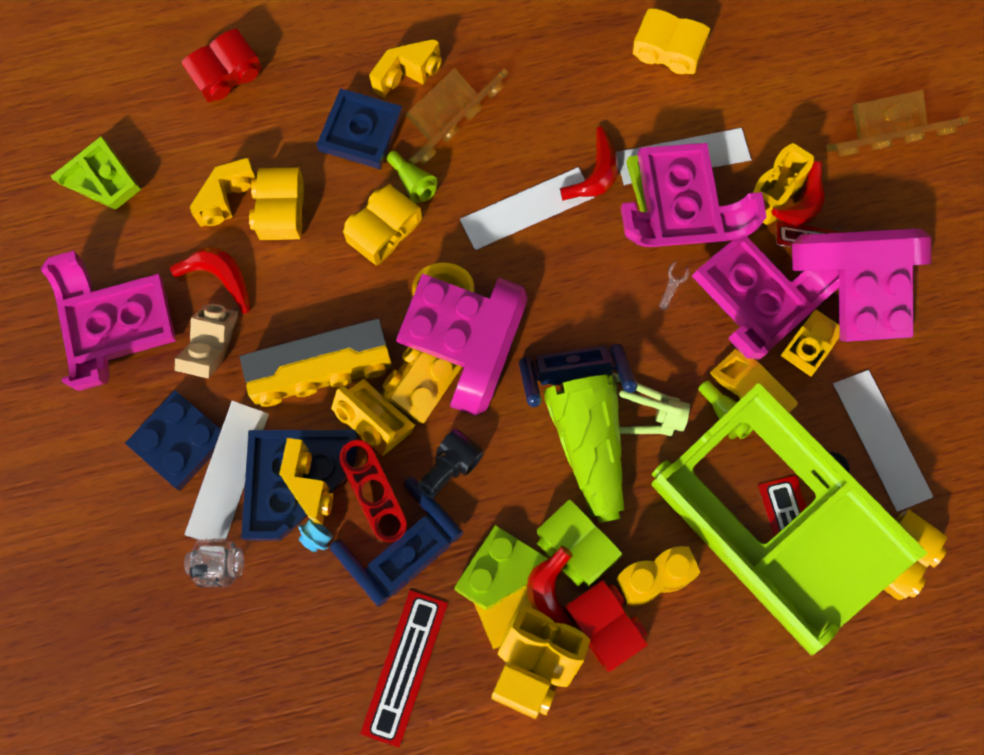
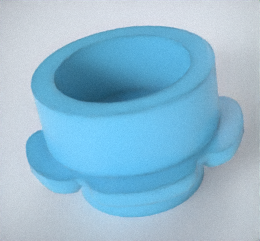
[298,519,333,552]

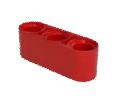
[339,440,407,542]

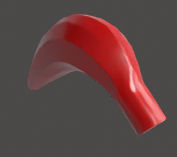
[559,126,619,201]
[772,162,825,226]
[169,246,250,314]
[527,546,577,629]

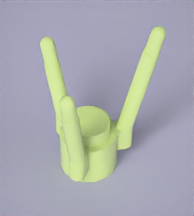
[610,373,690,437]

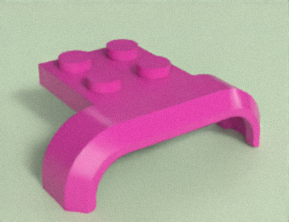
[621,143,767,247]
[792,228,932,342]
[692,236,839,359]
[41,251,176,391]
[396,273,528,416]

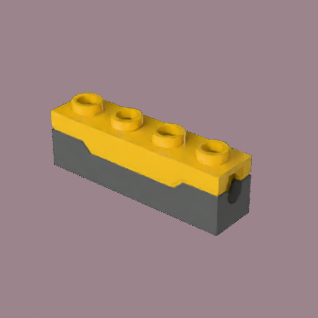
[240,318,393,407]

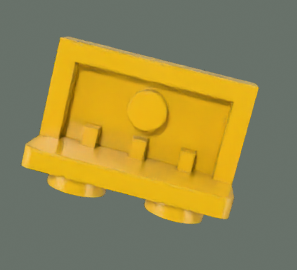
[381,347,462,423]
[331,379,415,456]

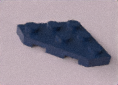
[241,430,359,541]

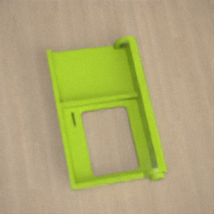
[651,383,928,656]

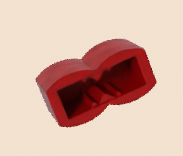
[181,28,263,103]
[564,580,648,673]

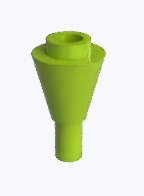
[387,151,438,203]
[698,380,753,439]

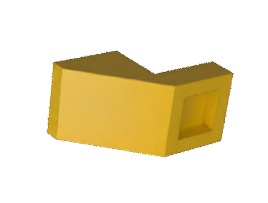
[369,39,442,98]
[190,158,257,227]
[781,309,840,377]
[710,349,798,413]
[279,438,333,525]

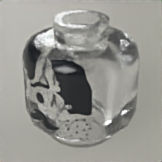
[184,538,244,588]

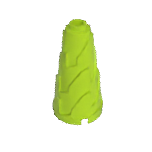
[543,375,624,523]

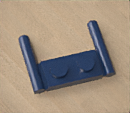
[519,344,638,407]
[330,477,464,607]

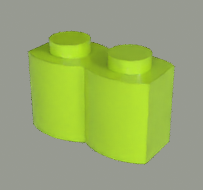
[537,499,622,588]

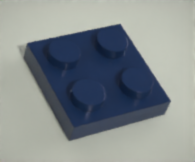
[316,88,404,170]
[125,390,221,491]

